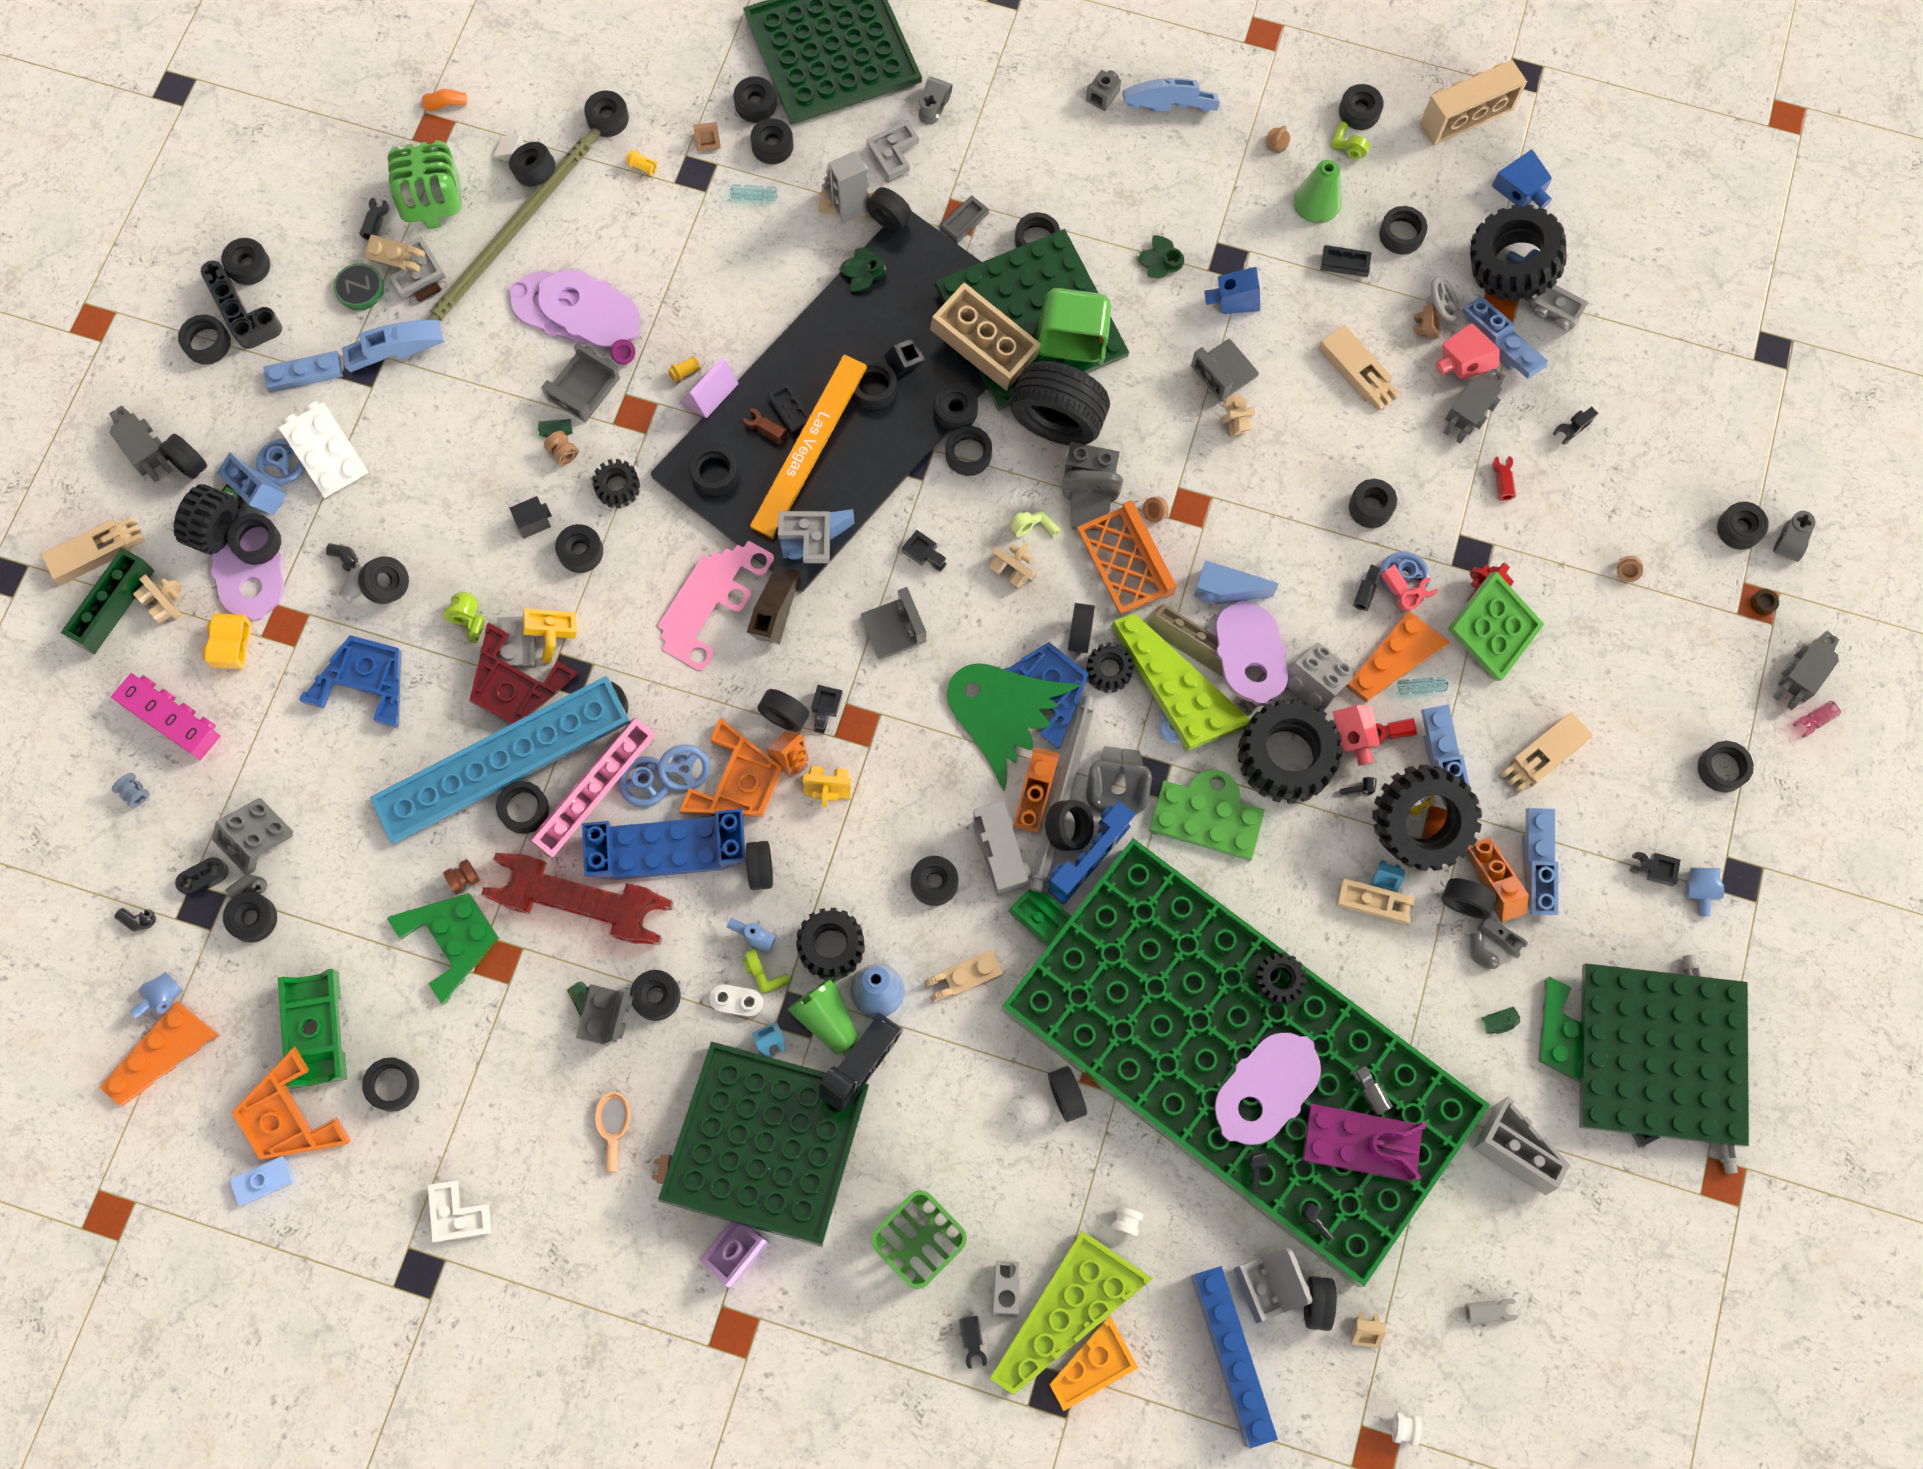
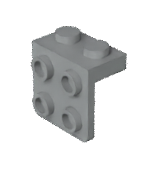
[1530,285,1589,330]
[1286,643,1356,712]
[1234,1248,1312,1323]

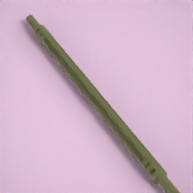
[426,128,601,321]

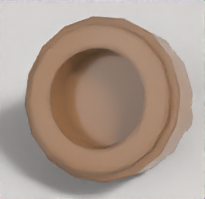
[1266,126,1290,152]
[1143,496,1169,522]
[1617,556,1643,582]

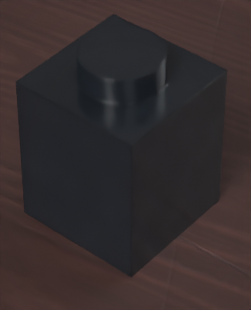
[884,338,925,377]
[509,496,552,539]

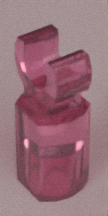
[1792,701,1841,738]

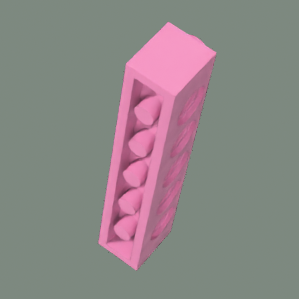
[528,718,656,858]

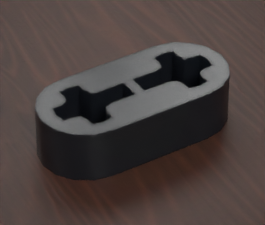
[175,857,229,896]

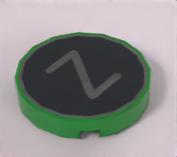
[334,263,384,310]

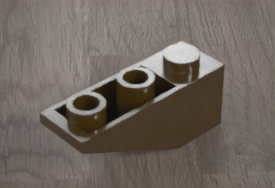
[747,566,801,645]

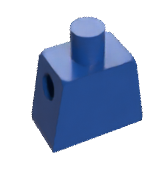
[1492,149,1552,208]
[1204,267,1260,314]

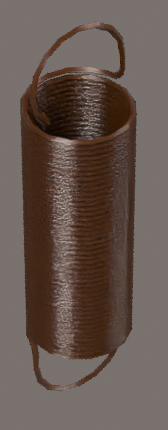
[409,281,447,303]

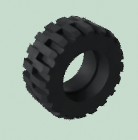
[1470,204,1567,302]
[1238,699,1343,804]
[1372,764,1482,871]

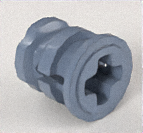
[112,773,150,808]

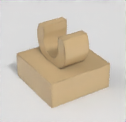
[1351,1312,1386,1348]

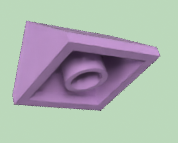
[680,358,739,418]
[700,1222,770,1289]

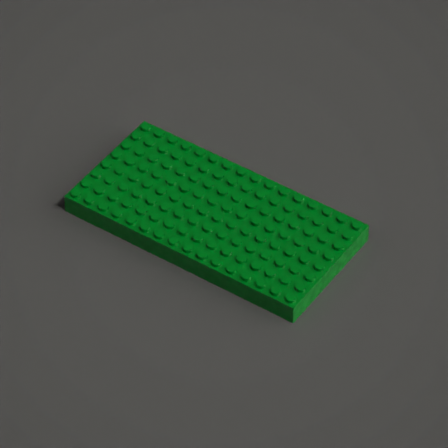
[1001,838,1490,1288]

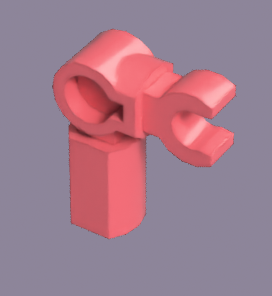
[1379,565,1439,611]

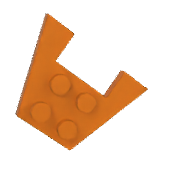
[679,718,783,817]
[231,1046,351,1160]

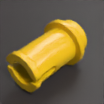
[625,150,658,176]
[668,355,701,382]

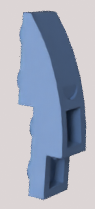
[1122,78,1220,112]
[1462,296,1548,379]
[342,320,444,372]
[1421,704,1470,810]
[1522,808,1558,915]

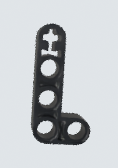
[201,260,283,349]
[819,1013,903,1113]

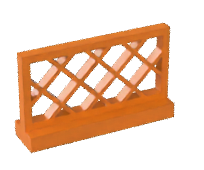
[1077,500,1176,616]

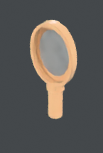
[595,1091,631,1172]

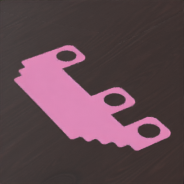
[658,541,774,670]

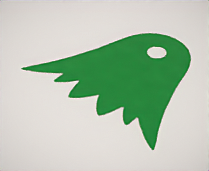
[947,663,1080,791]

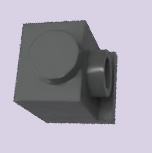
[1085,69,1121,111]

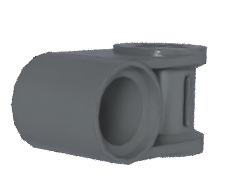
[919,76,953,124]
[1773,511,1816,562]

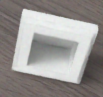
[493,135,524,162]

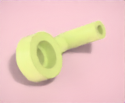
[1010,511,1061,537]

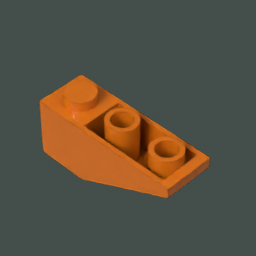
[767,731,809,777]
[1014,747,1060,834]
[1466,837,1529,922]

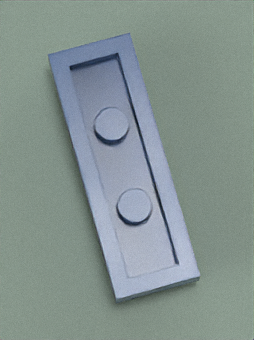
[263,351,343,392]

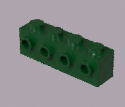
[60,548,155,655]

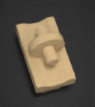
[1220,394,1255,437]
[989,543,1037,589]
[133,574,182,623]

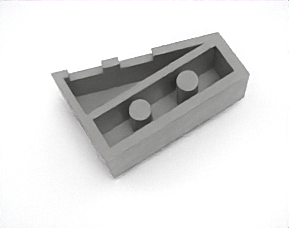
[821,151,870,223]
[972,800,1031,896]
[1473,1096,1570,1195]

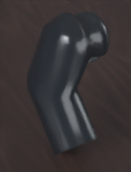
[326,543,358,571]
[114,908,156,931]

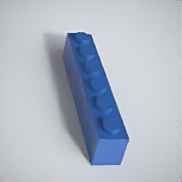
[1191,1266,1278,1449]

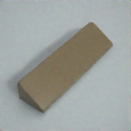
[1148,604,1224,677]

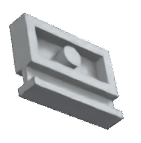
[497,616,536,668]

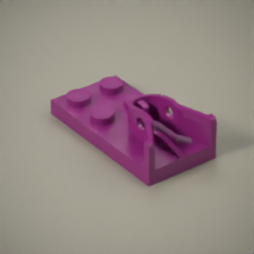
[1302,1104,1427,1182]

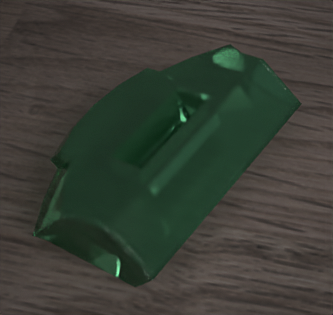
[538,419,573,438]
[567,981,589,1017]
[1481,1006,1520,1034]

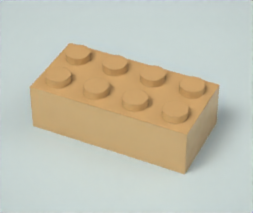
[1420,60,1527,145]
[930,283,1041,391]

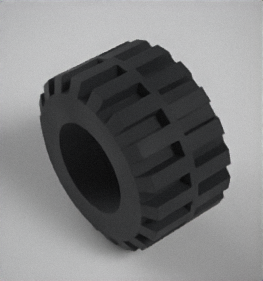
[173,484,239,555]
[796,907,865,980]

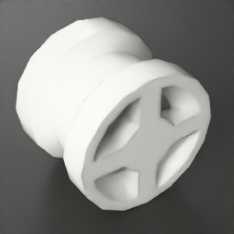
[1111,1206,1144,1237]
[1392,1412,1422,1446]

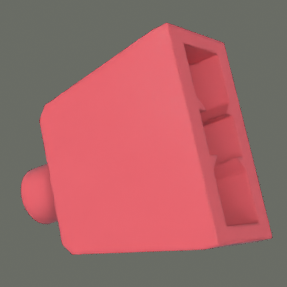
[1435,323,1499,380]
[1332,705,1380,766]

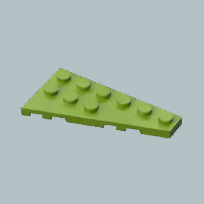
[1111,613,1250,751]
[990,1231,1153,1395]

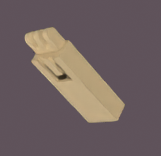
[1319,325,1399,410]
[41,517,145,586]
[1500,712,1593,794]

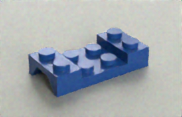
[1048,801,1136,905]

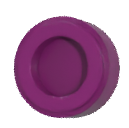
[610,339,636,364]

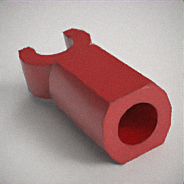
[1492,456,1516,501]
[1376,718,1417,744]

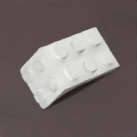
[279,401,369,498]

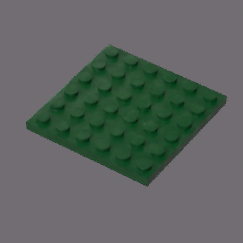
[743,0,922,125]
[934,229,1130,411]
[1579,963,1749,1147]
[658,1041,869,1247]

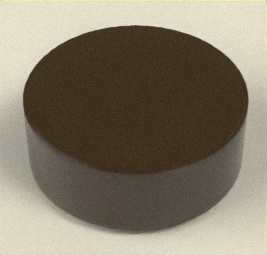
[1751,589,1779,616]

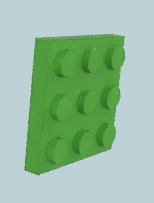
[1447,572,1544,681]

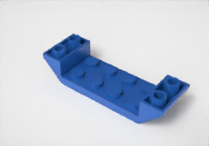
[582,809,746,880]

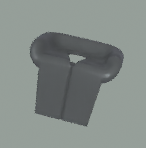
[1062,470,1123,531]
[1086,746,1152,814]

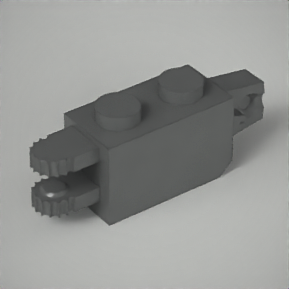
[1443,369,1506,444]
[109,406,174,482]
[1773,631,1840,710]

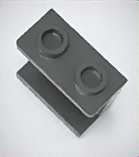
[541,343,620,423]

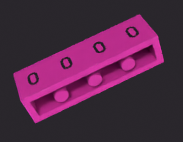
[111,673,221,761]

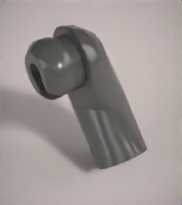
[226,875,267,898]
[1470,933,1500,970]

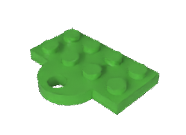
[1149,770,1265,861]

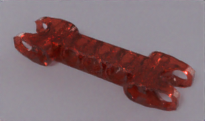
[481,853,674,945]

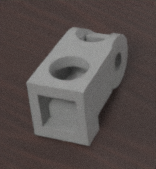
[992,1261,1020,1317]

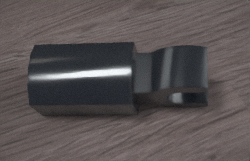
[359,198,389,240]
[1353,564,1380,611]
[959,1315,987,1369]

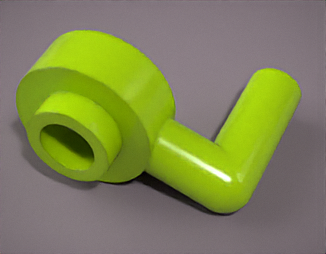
[1330,121,1370,159]
[742,948,791,993]

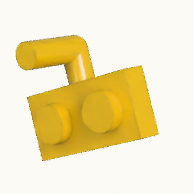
[522,608,577,664]

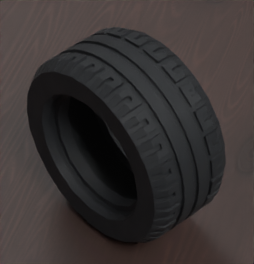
[1010,361,1110,446]

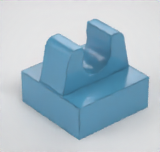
[1371,860,1405,892]
[752,1021,785,1057]

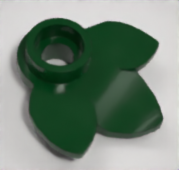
[1137,235,1185,279]
[839,248,886,292]

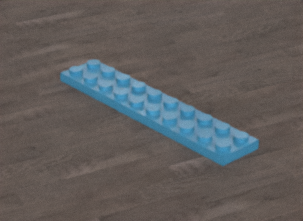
[370,676,630,845]

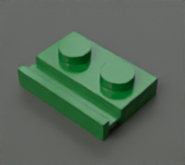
[1008,889,1072,947]

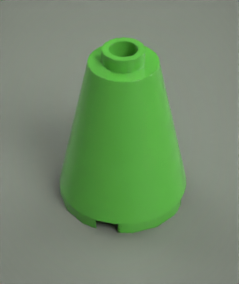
[1294,160,1342,223]
[788,977,859,1056]

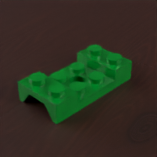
[278,969,347,1089]

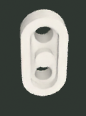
[709,985,764,1018]

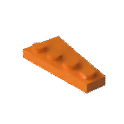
[1346,611,1449,703]
[99,1001,220,1106]

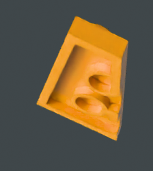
[1049,1315,1138,1411]

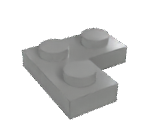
[866,120,919,181]
[389,236,446,300]
[778,511,830,563]

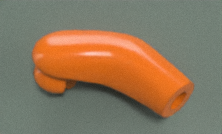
[422,89,467,111]

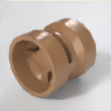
[543,431,579,466]

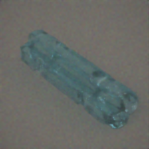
[730,184,777,201]
[1397,676,1448,695]

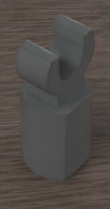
[1353,1066,1393,1116]

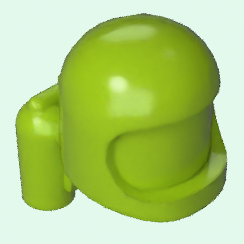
[443,592,485,643]

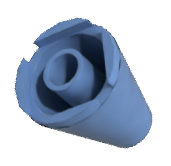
[851,964,905,1017]

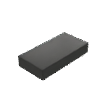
[940,195,989,244]

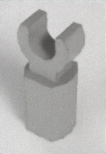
[1465,1298,1518,1323]

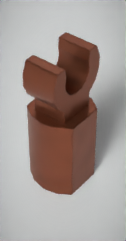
[743,408,788,445]

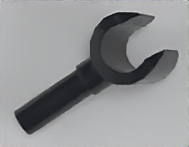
[1340,777,1377,795]
[1249,1153,1268,1194]
[1302,1203,1334,1242]

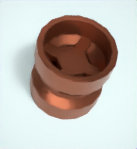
[443,859,480,895]

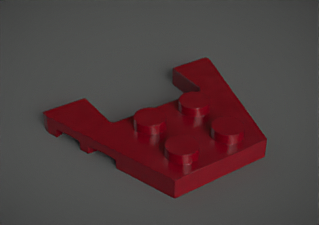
[470,622,578,725]

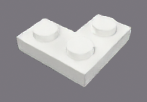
[428,1181,491,1243]

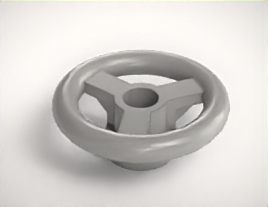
[1426,276,1459,323]

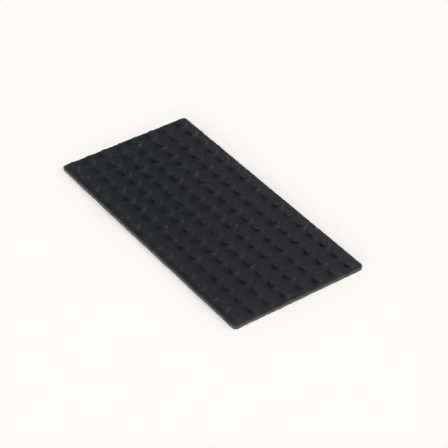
[651,211,987,593]

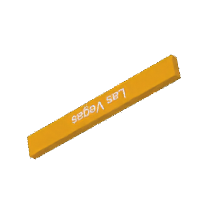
[750,355,867,539]

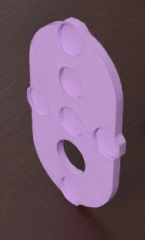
[538,270,640,349]
[509,271,589,343]
[211,510,284,621]
[1215,600,1288,706]
[1215,1033,1321,1145]

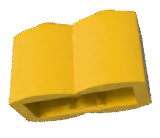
[202,613,251,669]

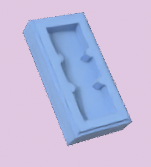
[229,1156,295,1206]

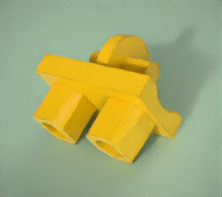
[803,766,851,808]

